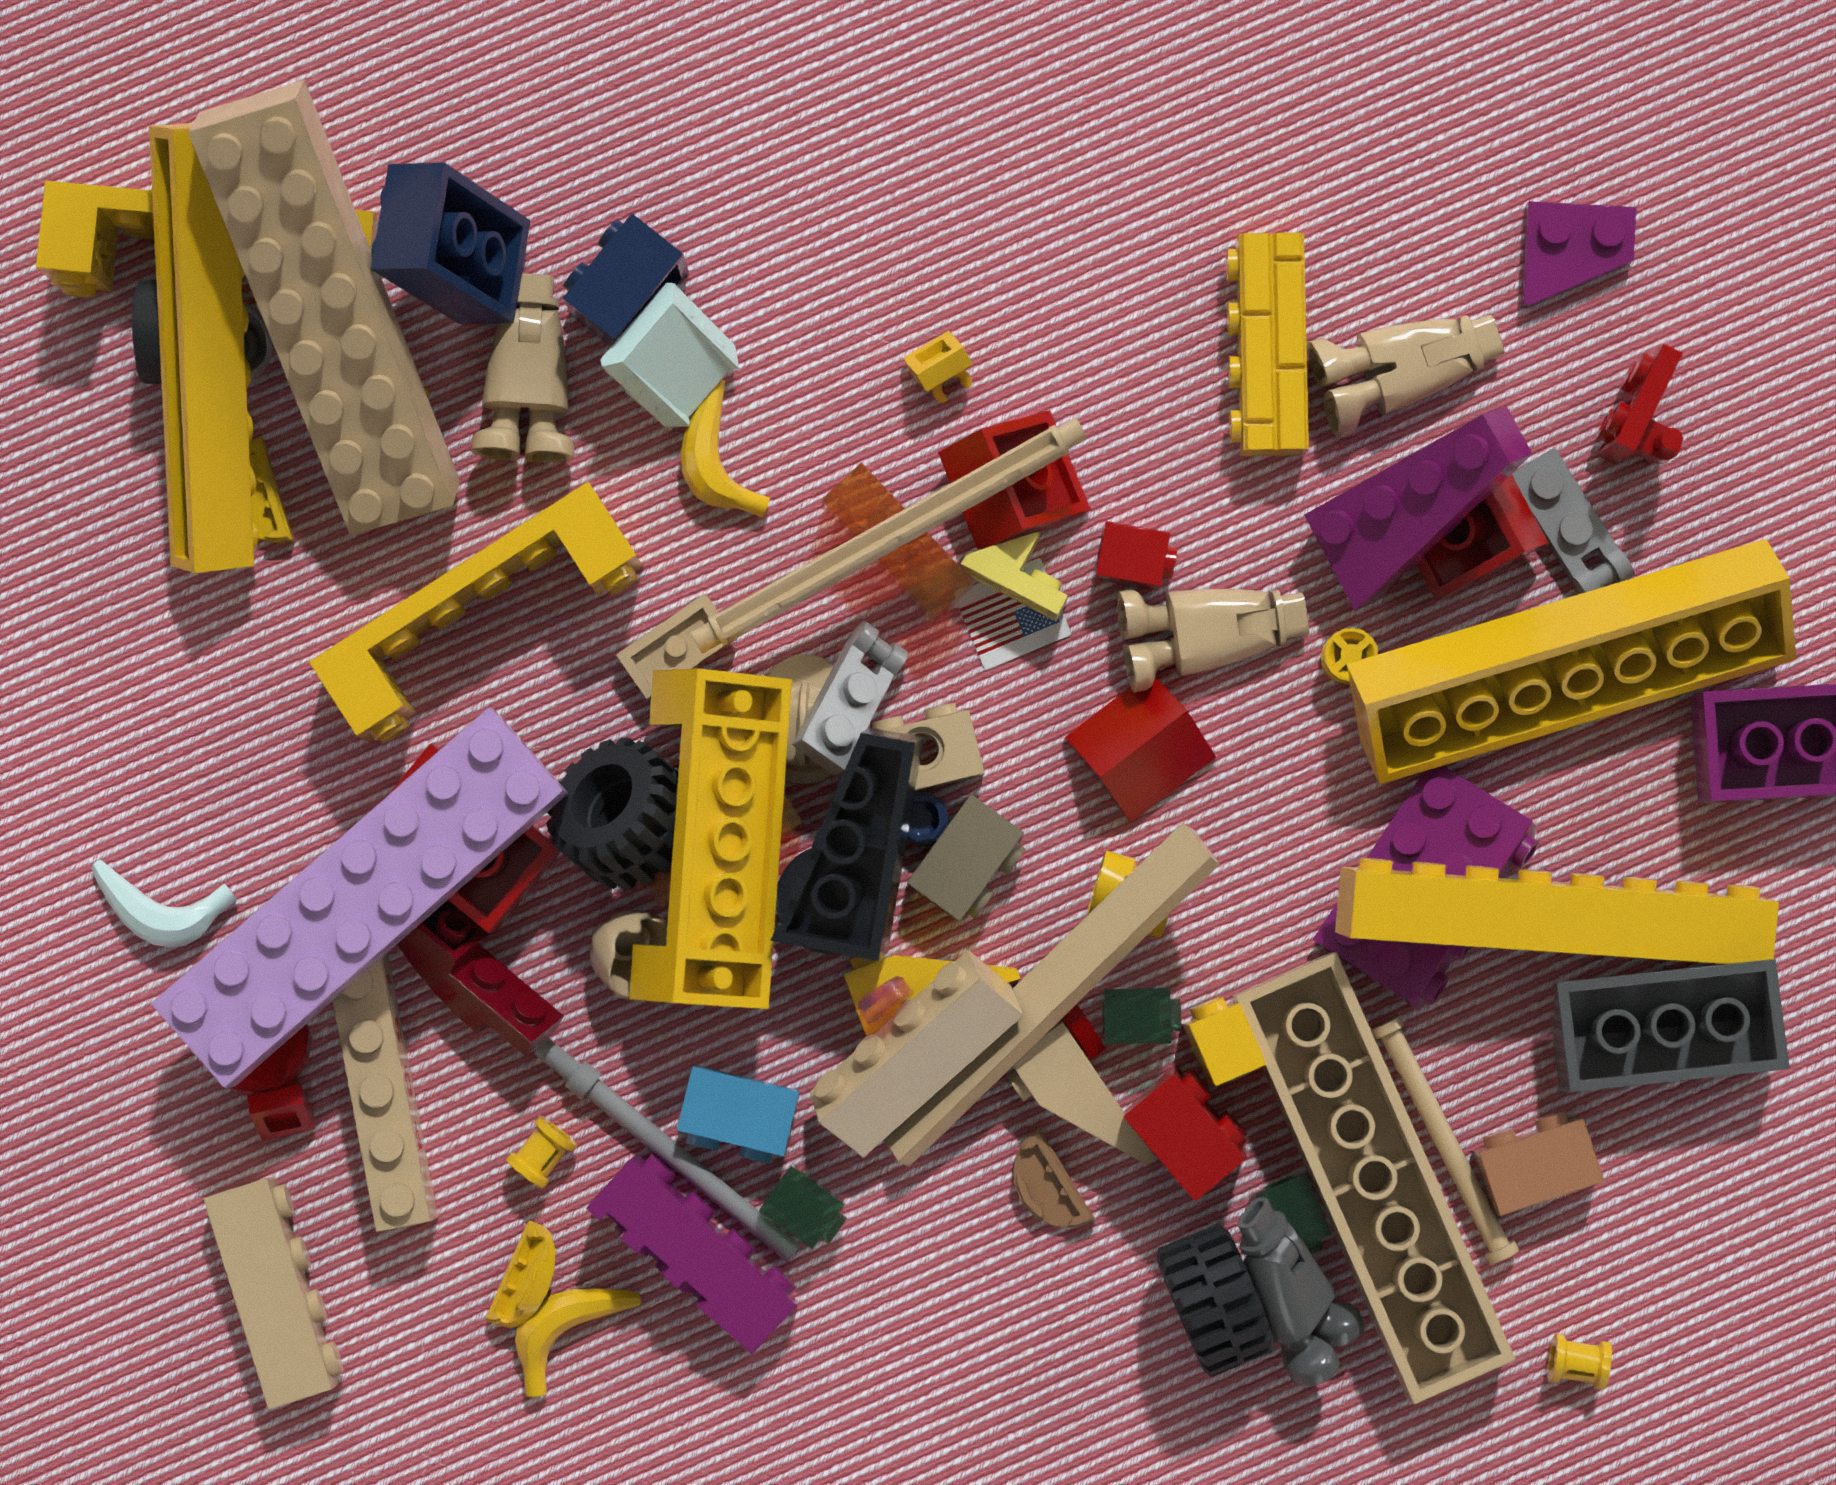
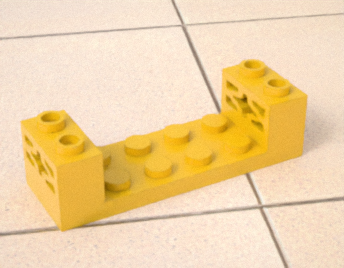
[36,180,383,298]
[309,481,643,744]
[629,668,792,1009]

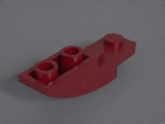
[397,900,564,1056]

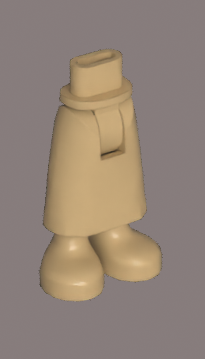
[471,273,574,463]
[1307,315,1504,439]
[1117,589,1309,693]

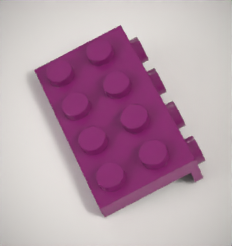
[1313,766,1539,1010]

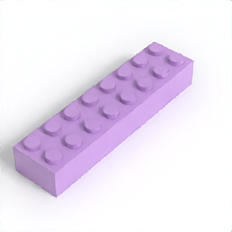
[151,707,569,1088]

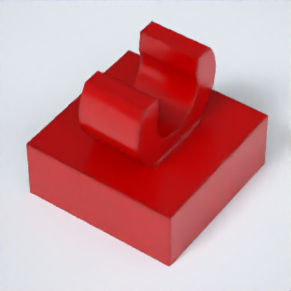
[247,1078,315,1140]

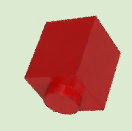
[1094,521,1178,591]

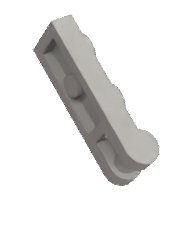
[1512,447,1635,594]
[792,621,908,775]

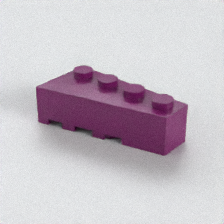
[1304,405,1532,611]
[586,1154,798,1354]

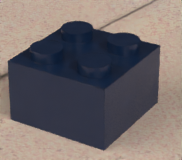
[563,213,689,347]

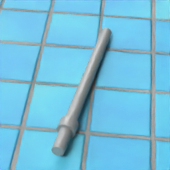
[534,1037,801,1262]

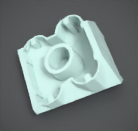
[600,283,739,427]

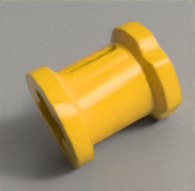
[506,1115,578,1189]
[1547,1333,1612,1390]

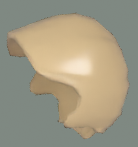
[589,909,668,1000]

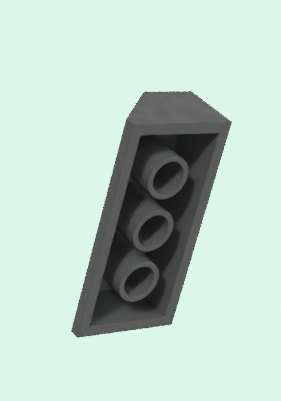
[1553,959,1790,1094]

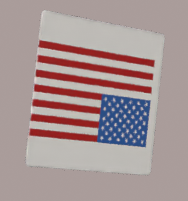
[954,558,1071,670]

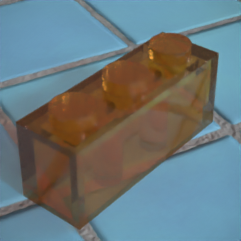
[821,462,974,624]

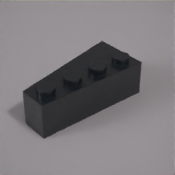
[770,728,924,961]

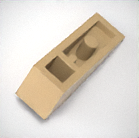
[1005,1022,1156,1165]

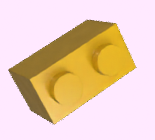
[1182,997,1267,1086]

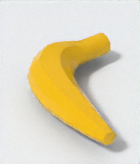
[681,379,770,518]
[515,1288,641,1397]

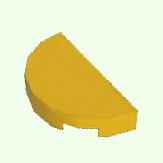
[249,437,294,543]
[485,1220,556,1329]

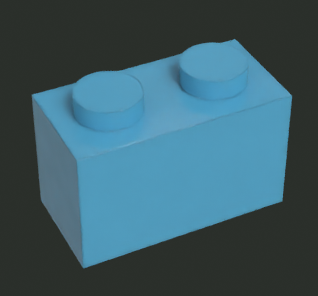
[677,1065,800,1163]

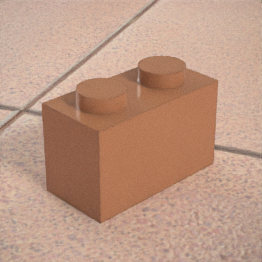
[1472,1111,1605,1216]

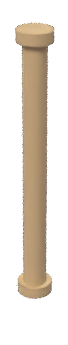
[1371,1015,1519,1265]

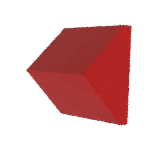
[1064,677,1217,823]

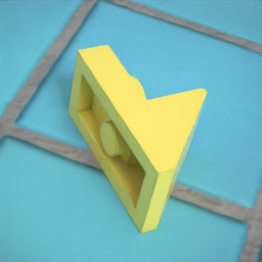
[961,532,1068,622]

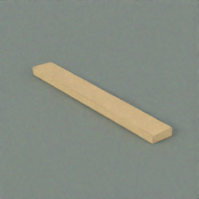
[884,823,1220,1167]

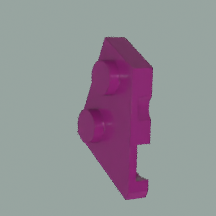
[1521,201,1636,308]

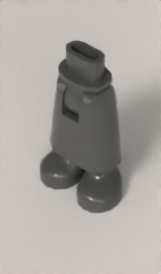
[1237,1197,1365,1386]

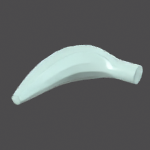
[91,859,238,947]

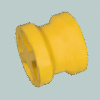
[1320,628,1378,685]

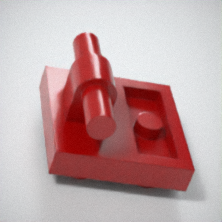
[1596,343,1683,465]

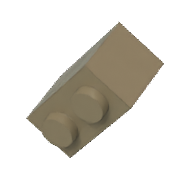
[907,794,1026,922]

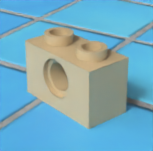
[871,703,985,792]

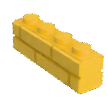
[1226,232,1309,456]

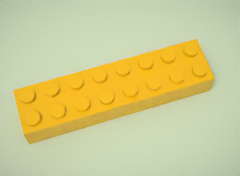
[1346,539,1796,785]

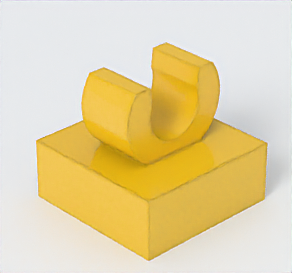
[903,330,973,404]

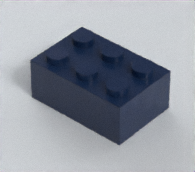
[370,162,531,324]

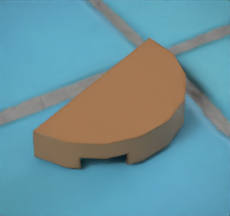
[1013,1126,1096,1228]

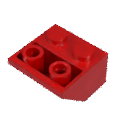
[1123,1064,1247,1202]

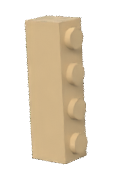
[809,950,1023,1158]
[203,1175,343,1410]

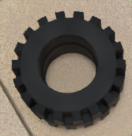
[546,738,679,890]
[1157,1223,1274,1377]

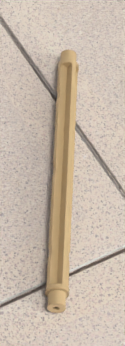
[691,417,1088,653]

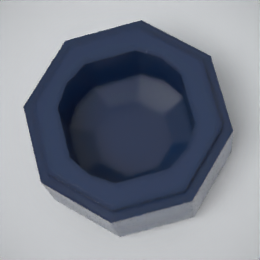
[907,791,949,845]

